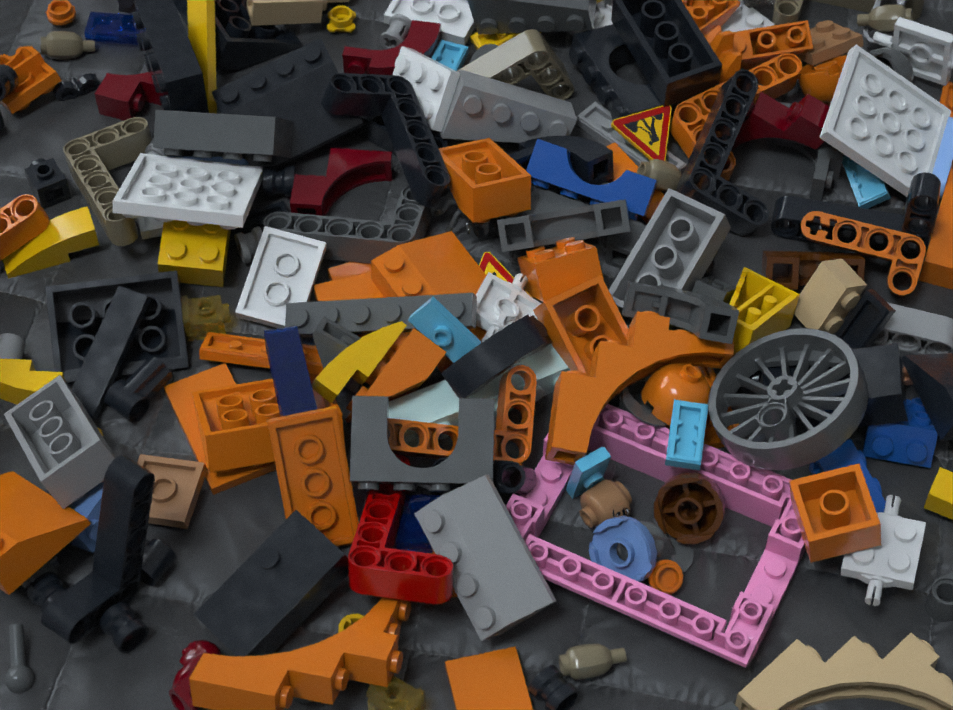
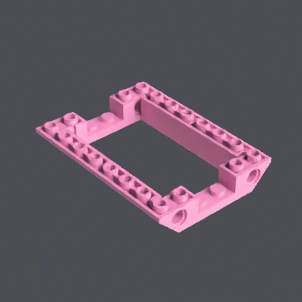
[506,404,806,668]

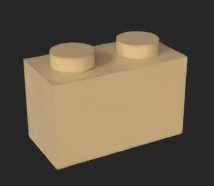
[794,259,867,334]

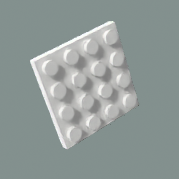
[819,44,951,197]
[112,153,263,229]

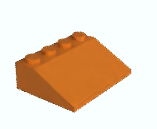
[371,231,487,373]
[191,373,345,473]
[0,471,91,595]

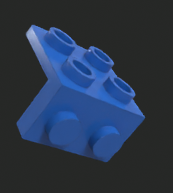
[862,398,938,468]

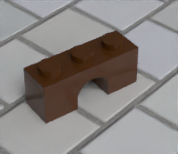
[762,251,865,290]

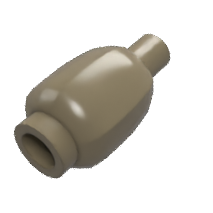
[857,4,913,33]
[41,31,95,60]
[637,159,682,192]
[558,643,627,680]

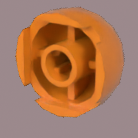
[798,55,847,106]
[641,363,711,425]

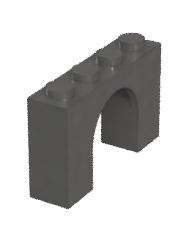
[350,396,494,492]

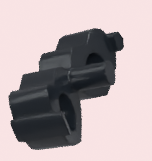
[53,73,100,101]

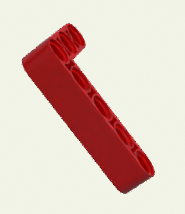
[348,454,453,604]

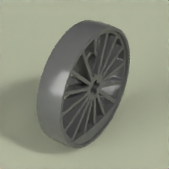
[708,328,868,470]

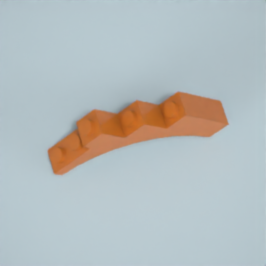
[545,311,734,465]
[189,597,411,710]

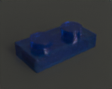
[84,12,140,45]
[396,494,440,553]

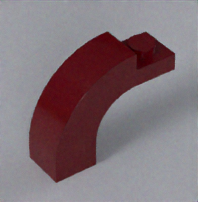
[342,20,441,75]

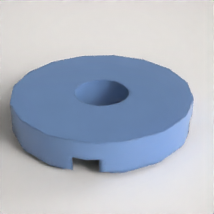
[589,516,657,582]

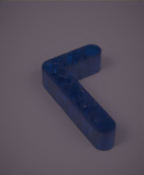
[264,326,317,416]

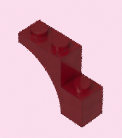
[95,72,163,120]
[732,92,830,150]
[290,148,393,216]

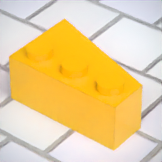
[729,267,800,357]

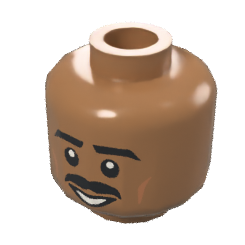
[579,479,632,528]

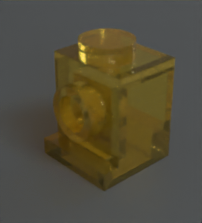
[181,295,231,341]
[366,675,426,710]

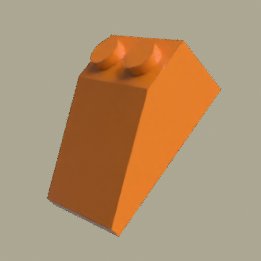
[439,138,531,223]
[533,275,629,376]

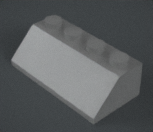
[414,474,556,641]

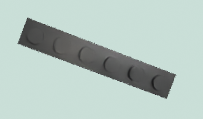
[285,293,477,338]

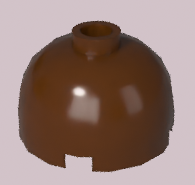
[654,472,725,544]

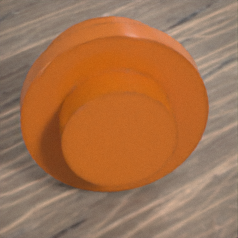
[46,0,76,25]
[648,559,683,595]

